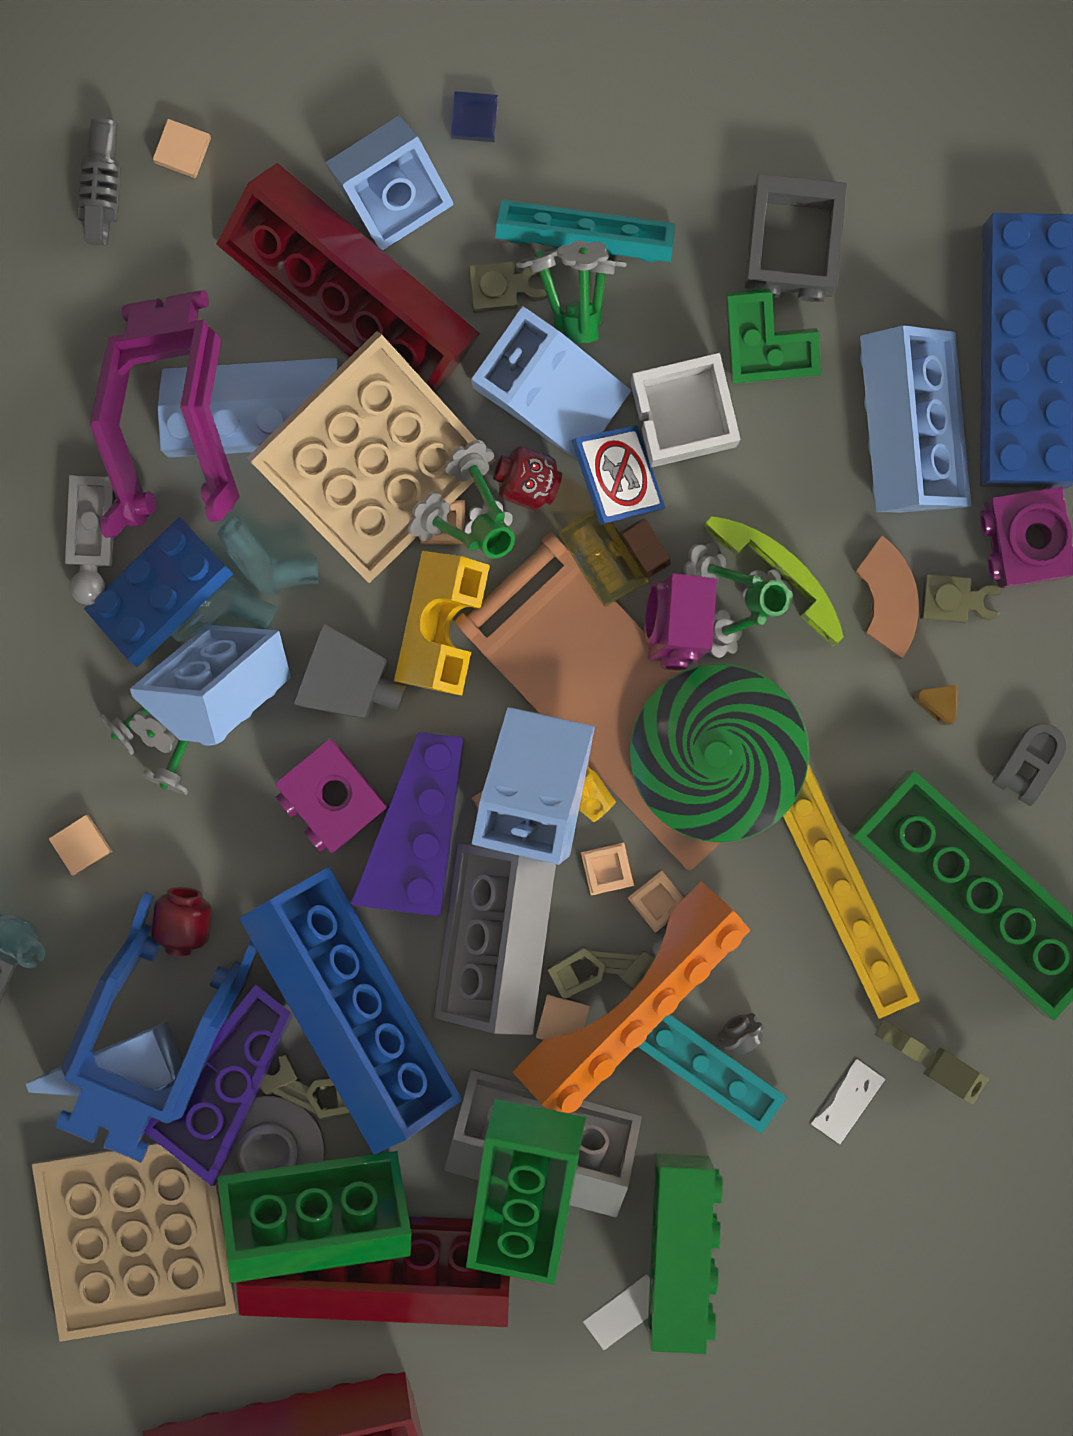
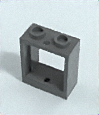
[744,174,847,302]

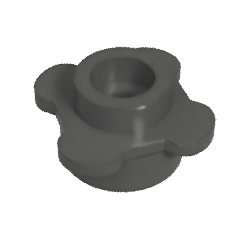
[718,1013,763,1055]

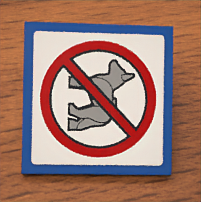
[571,425,665,525]

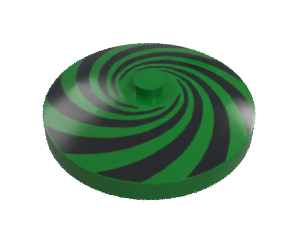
[630,664,809,842]

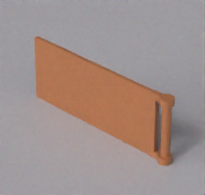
[453,531,721,871]

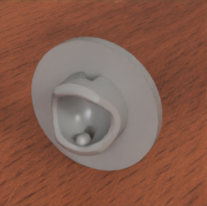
[220,1095,325,1176]

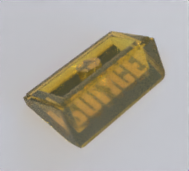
[559,511,649,606]

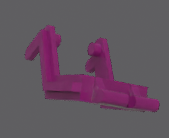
[89,290,240,538]

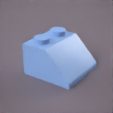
[325,115,454,251]

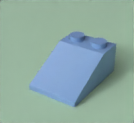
[26,1022,183,1096]

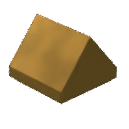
[912,684,957,725]

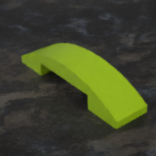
[703,516,844,646]

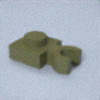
[469,261,547,313]
[921,574,1002,623]

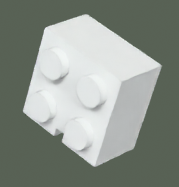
[630,353,741,467]

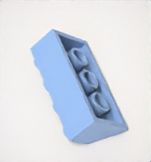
[860,325,972,513]
[158,358,339,457]

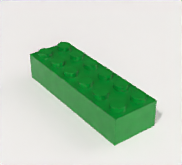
[847,770,1073,1021]

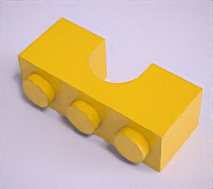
[394,551,490,695]

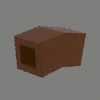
[620,519,671,578]

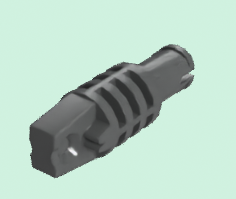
[78,118,121,246]

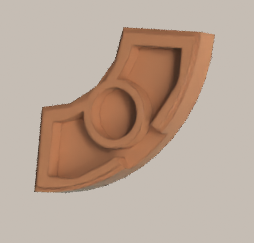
[855,535,919,659]

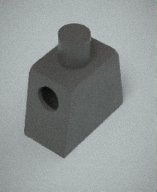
[294,624,407,719]

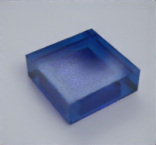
[451,91,499,143]

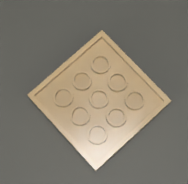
[247,331,496,583]
[32,1142,238,1342]

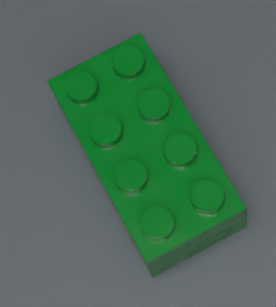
[466,1099,586,1285]
[217,1151,411,1283]
[647,1153,723,1354]

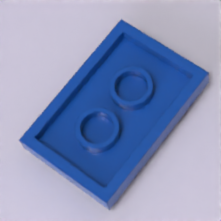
[84,517,233,667]

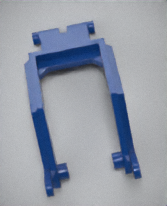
[55,892,258,1162]

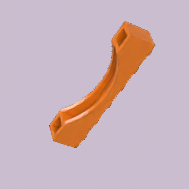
[512,881,751,1114]

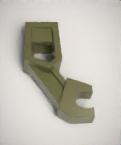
[547,946,656,999]
[874,1020,989,1105]
[260,1055,350,1119]

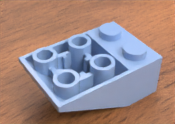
[471,306,631,461]
[472,707,595,865]

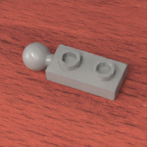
[65,475,116,605]

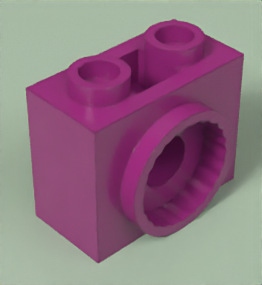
[980,486,1073,589]
[645,573,717,670]
[274,739,389,854]

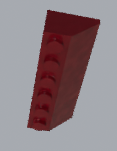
[216,163,480,393]
[236,1216,510,1327]
[142,1372,423,1436]

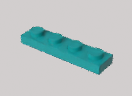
[495,200,675,262]
[638,1014,787,1134]

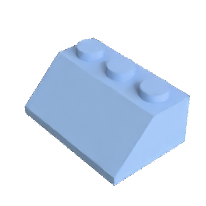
[130,625,291,746]

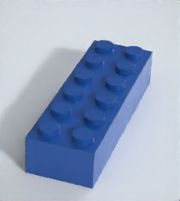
[980,213,1073,488]
[239,867,462,1154]

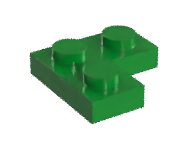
[726,288,821,384]

